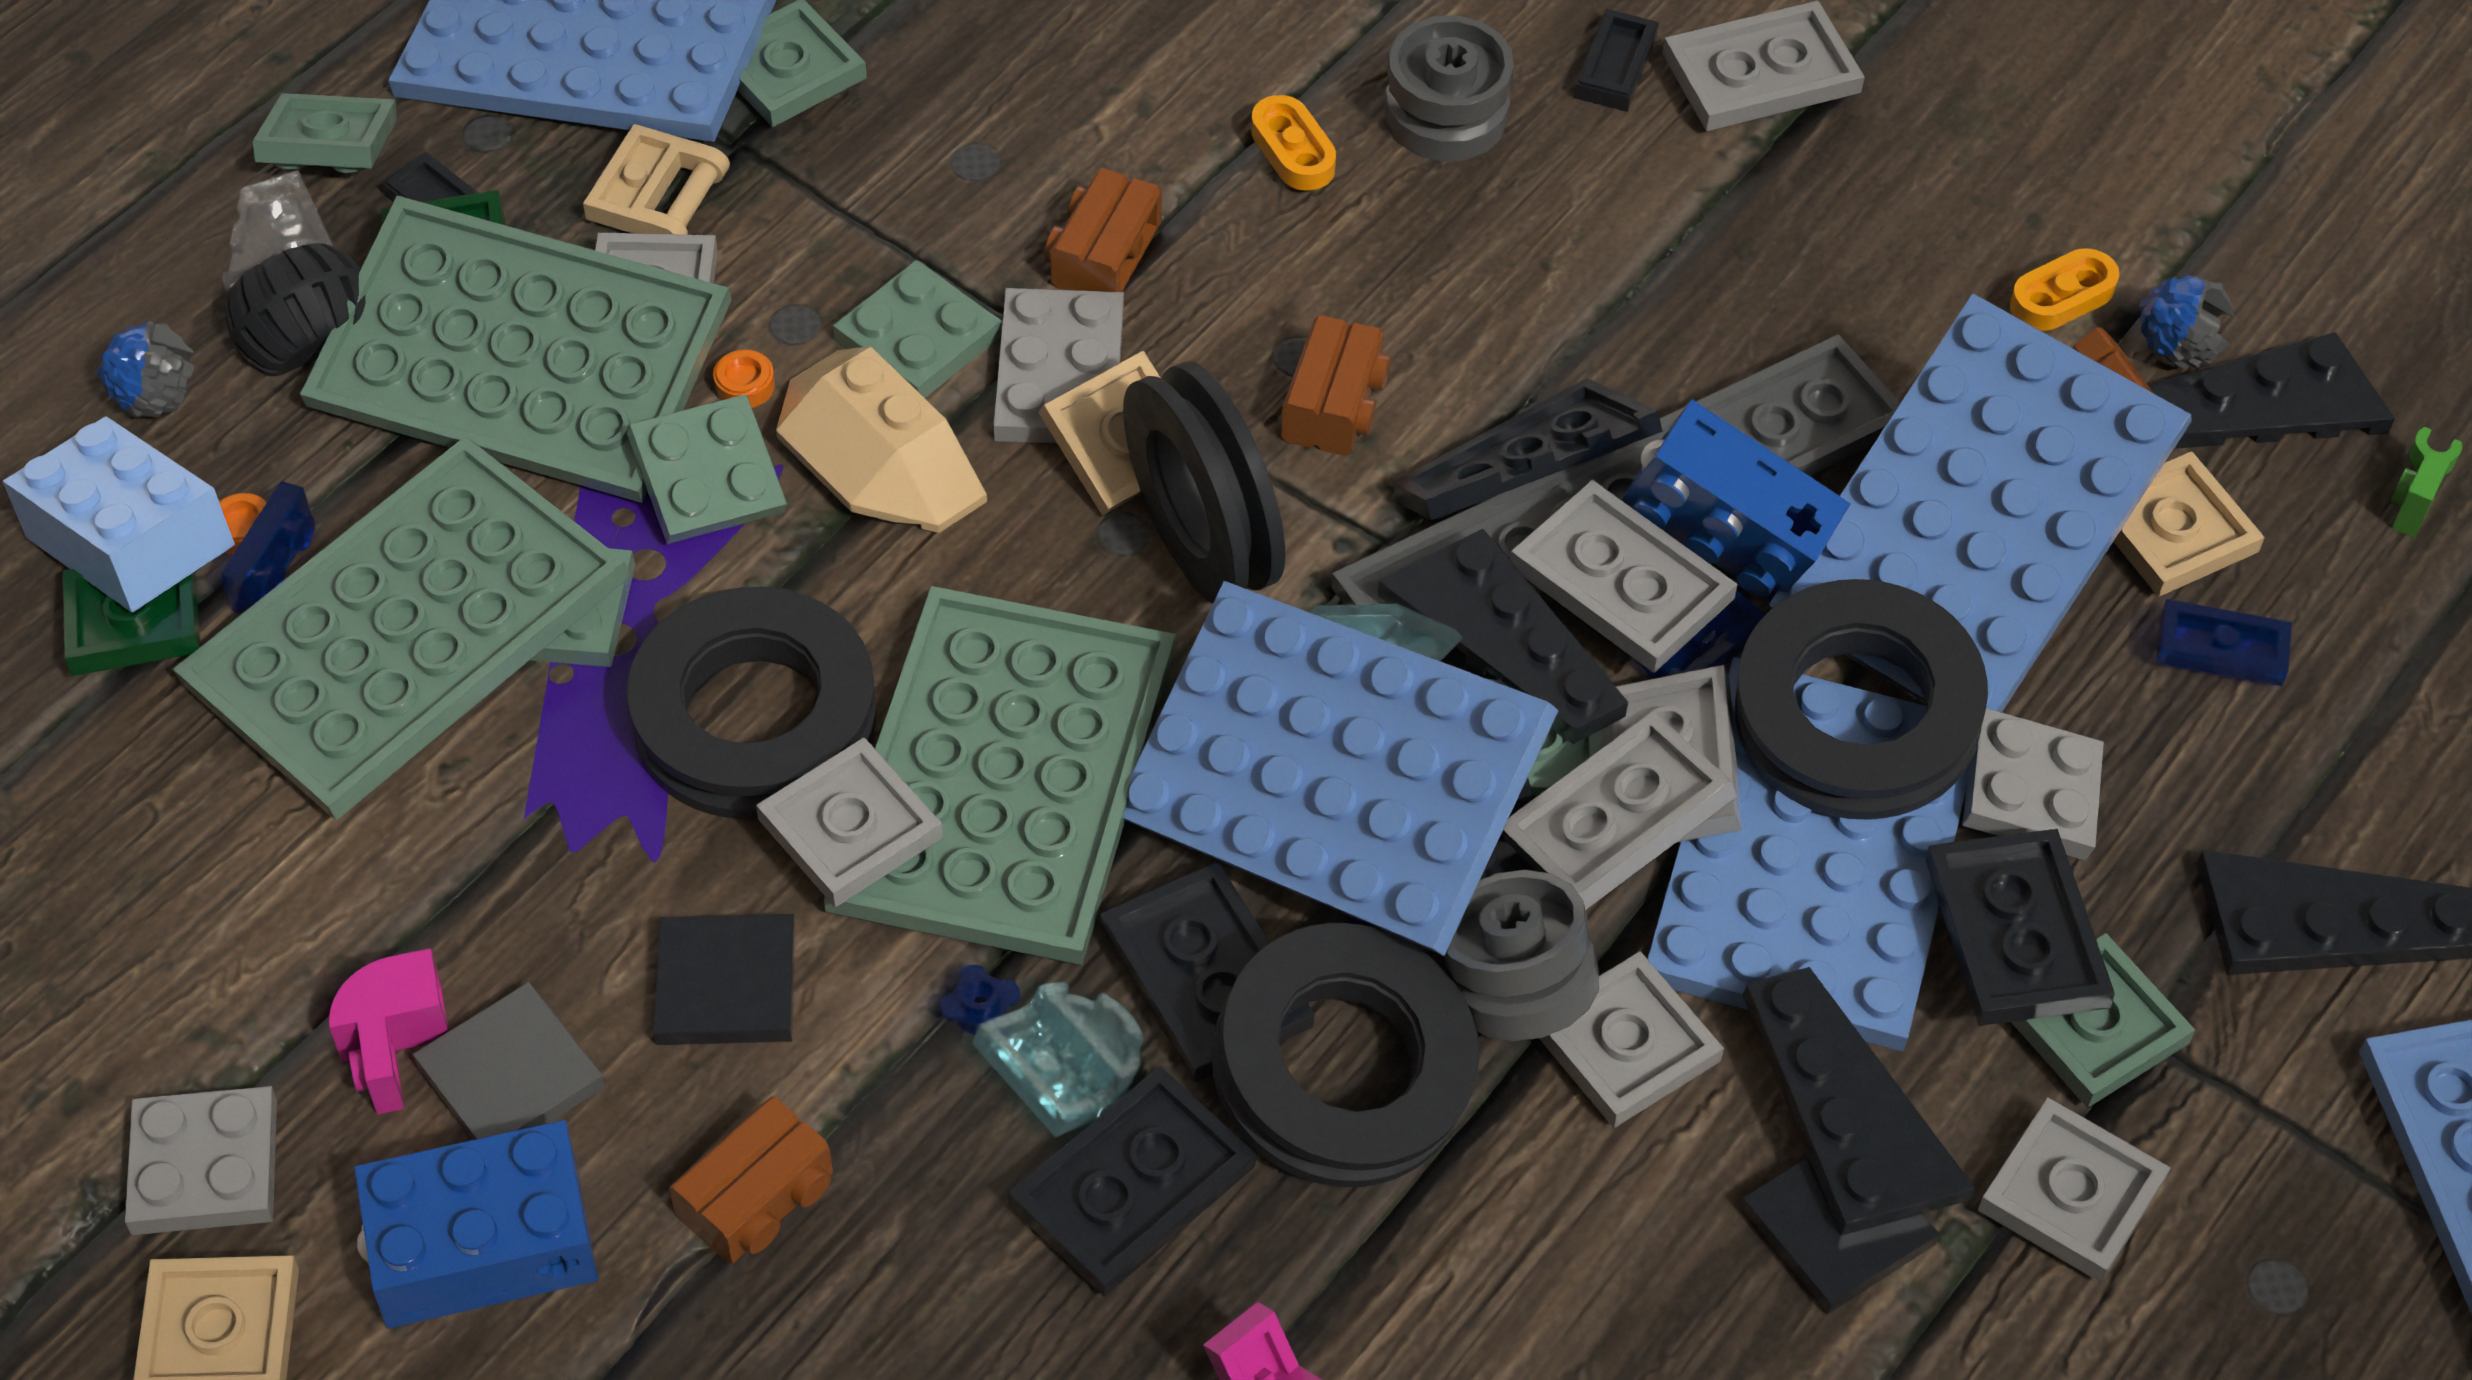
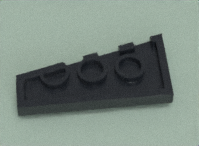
[2148,332,2395,449]
[2196,850,2472,975]

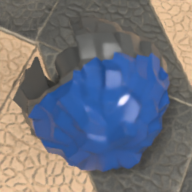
[2139,275,2235,369]
[97,320,195,418]

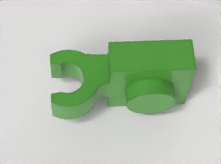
[2391,427,2462,538]

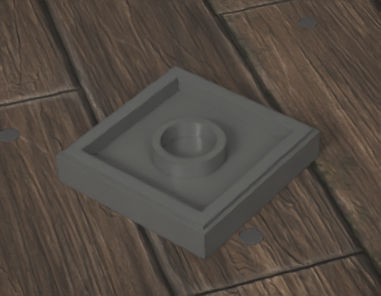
[413,982,606,1140]

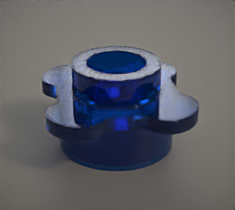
[940,965,1020,1036]

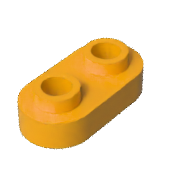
[1251,95,1336,191]
[2010,248,2119,331]

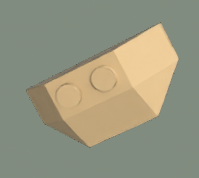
[776,346,987,533]

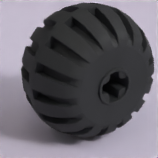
[225,243,366,376]

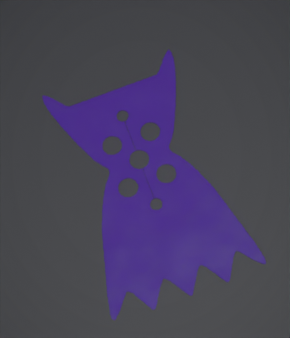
[520,464,783,862]

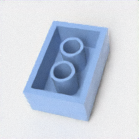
[3,416,235,613]

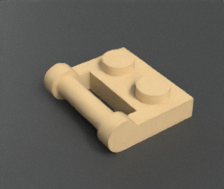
[583,124,730,235]

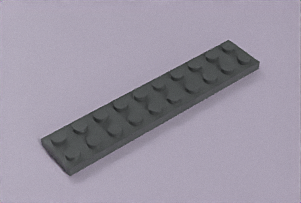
[1331,334,1900,659]

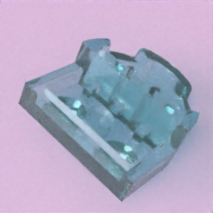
[972,982,1143,1137]

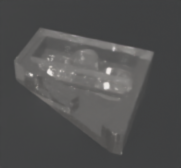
[222,170,333,296]

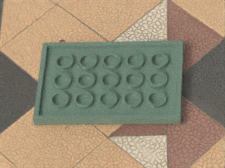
[300,196,732,503]
[173,436,630,821]
[824,586,1176,965]

